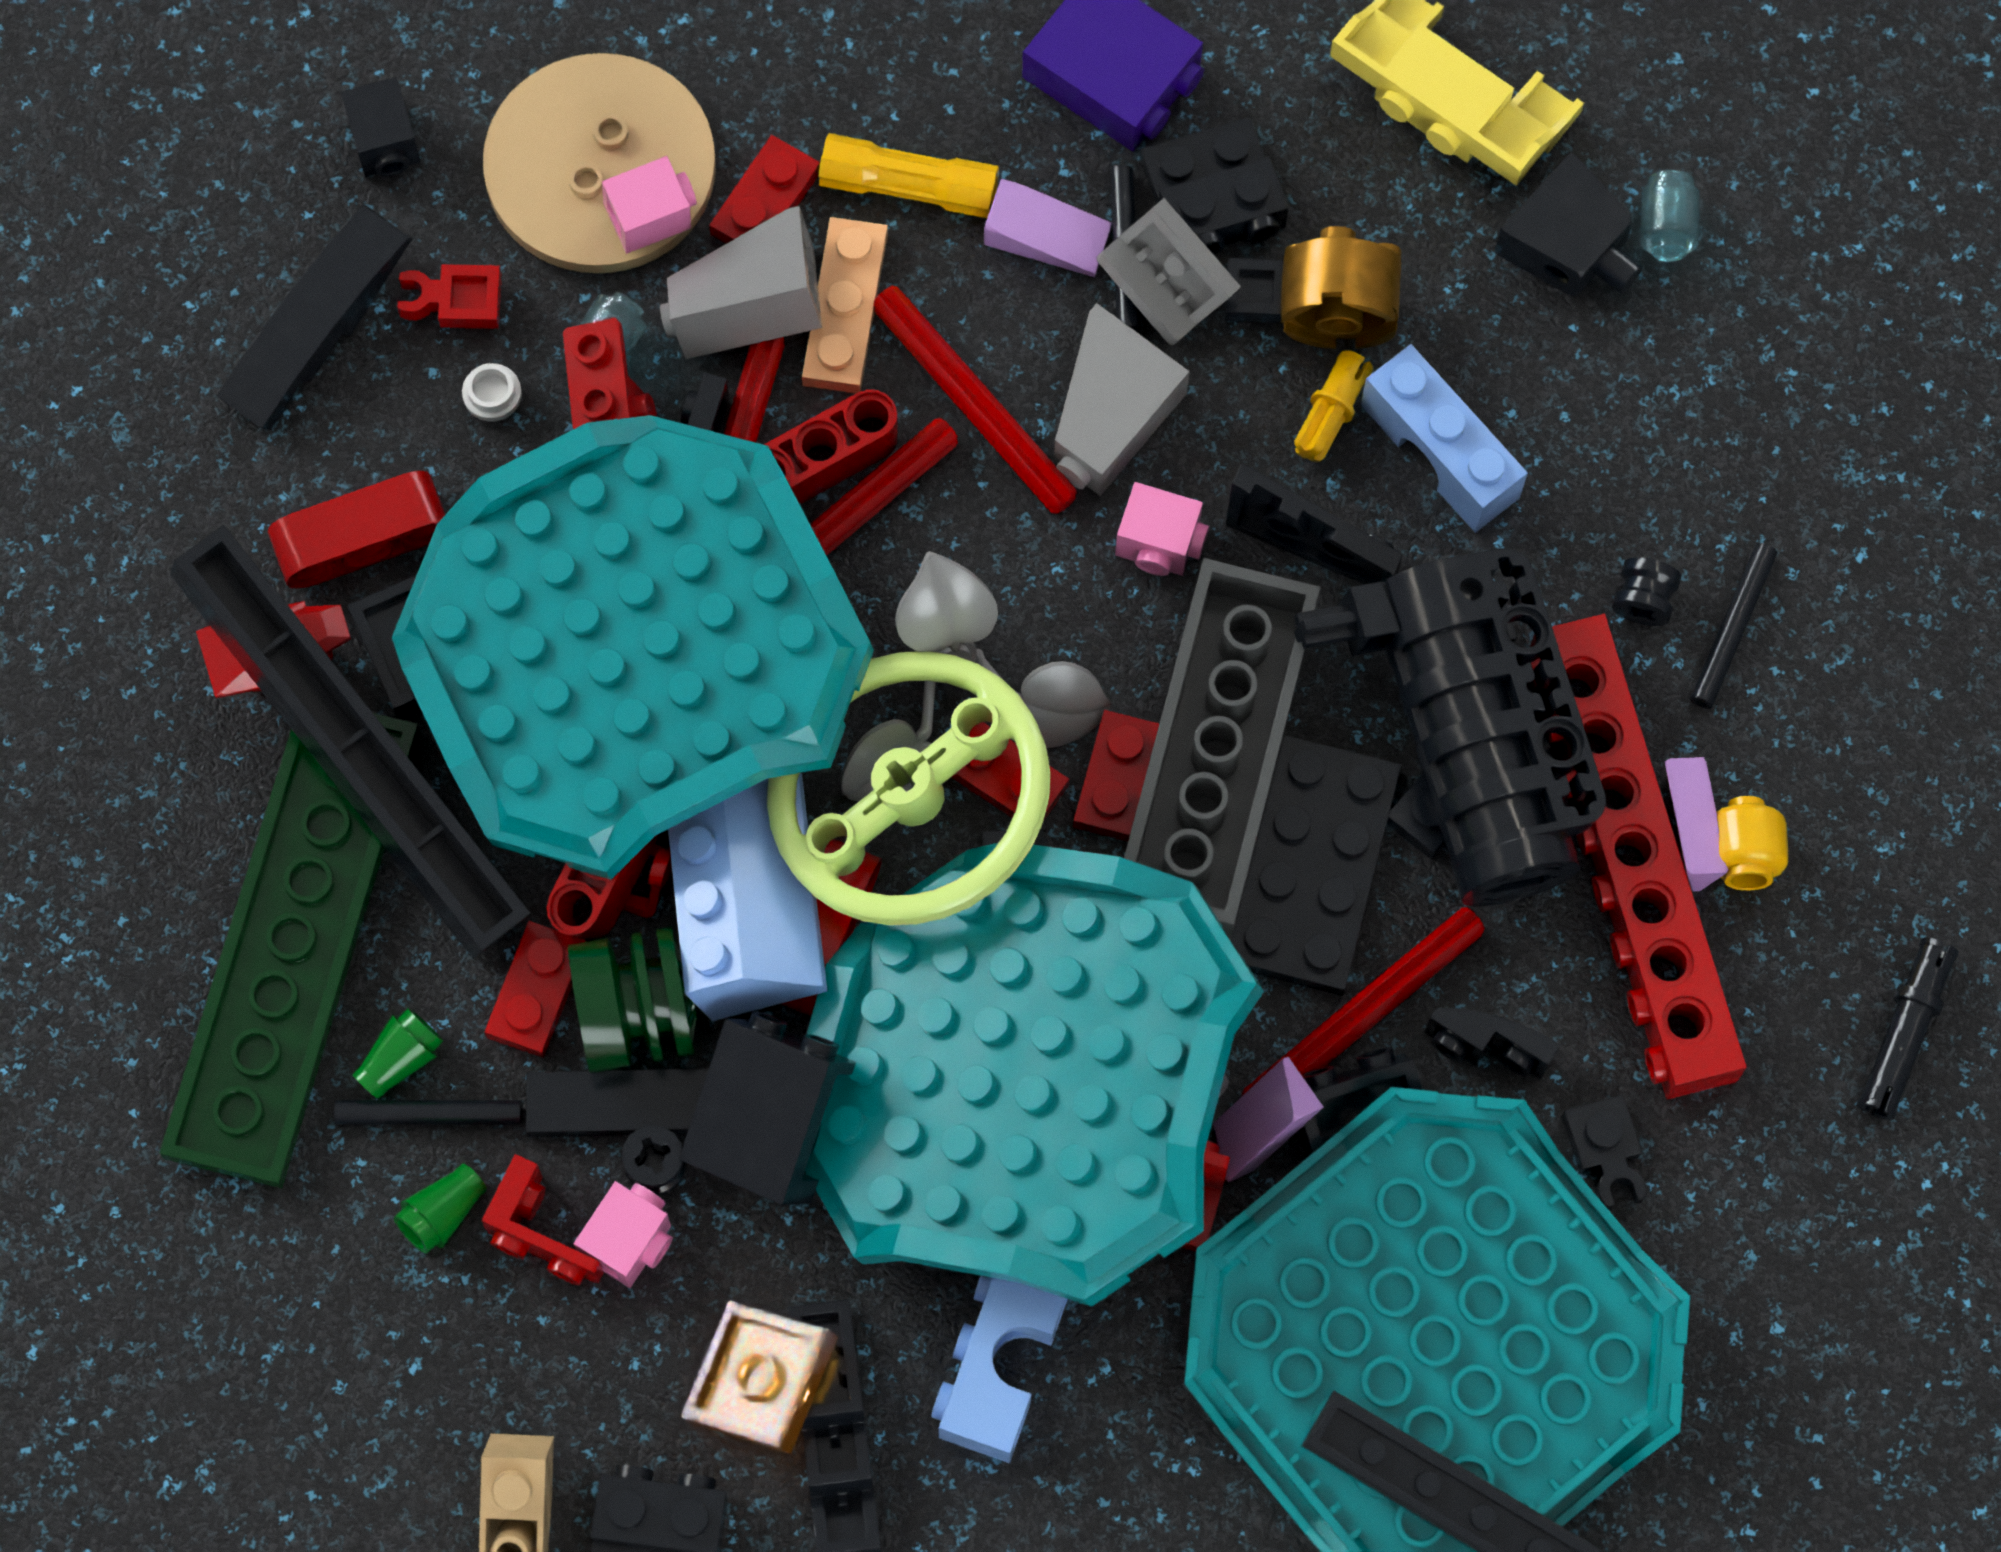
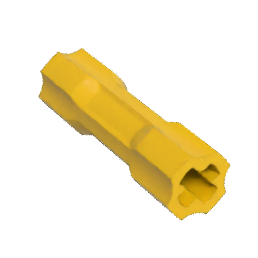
[818,133,999,218]

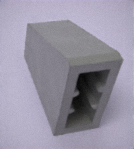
[660,206,822,359]
[1054,303,1190,496]

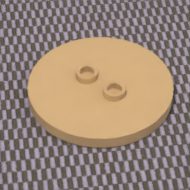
[483,53,716,273]

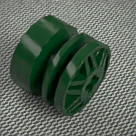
[568,927,697,1073]

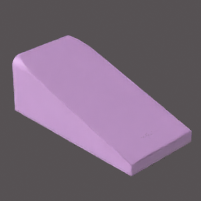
[984,179,1112,277]

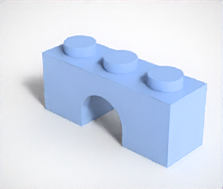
[1360,344,1528,533]
[931,1276,1068,1463]

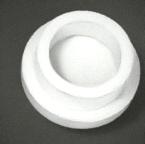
[462,363,522,422]

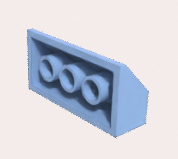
[668,773,827,1021]

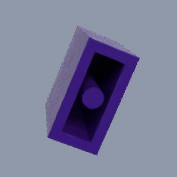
[1022,0,1204,152]

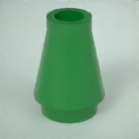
[352,1008,443,1100]
[394,1163,487,1254]

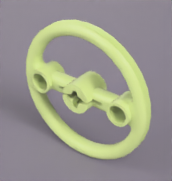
[767,651,1050,925]

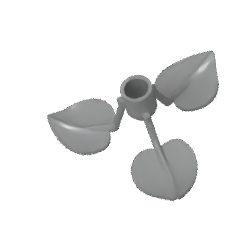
[840,551,1112,801]

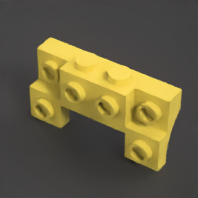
[1330,0,1584,186]

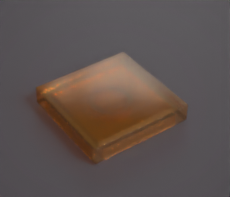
[680,1301,838,1454]

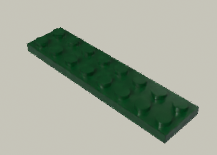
[159,713,420,1188]

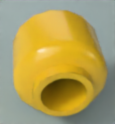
[1716,796,1788,891]

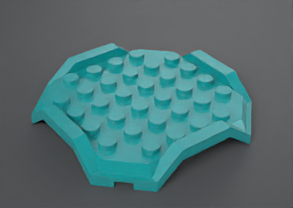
[392,415,874,880]
[805,842,1264,1307]
[1184,1087,1690,1552]

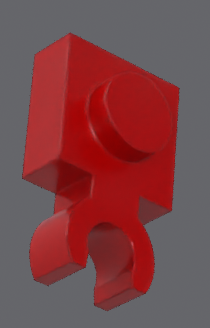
[397,264,502,329]

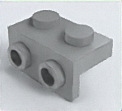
[1096,198,1241,345]

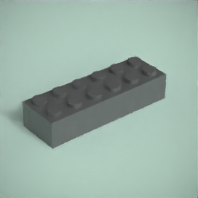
[1124,558,1321,940]

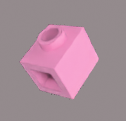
[602,156,697,254]
[1115,482,1209,576]
[573,1181,673,1288]

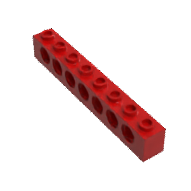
[1529,614,1747,1100]

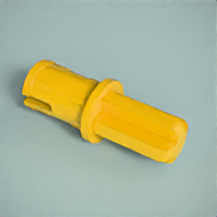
[1294,351,1374,462]

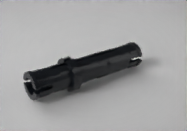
[1856,937,1959,1120]

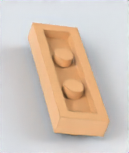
[802,217,888,393]

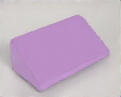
[1665,757,1728,892]
[1213,1057,1323,1182]

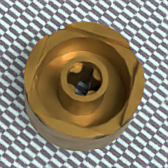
[1281,226,1401,349]

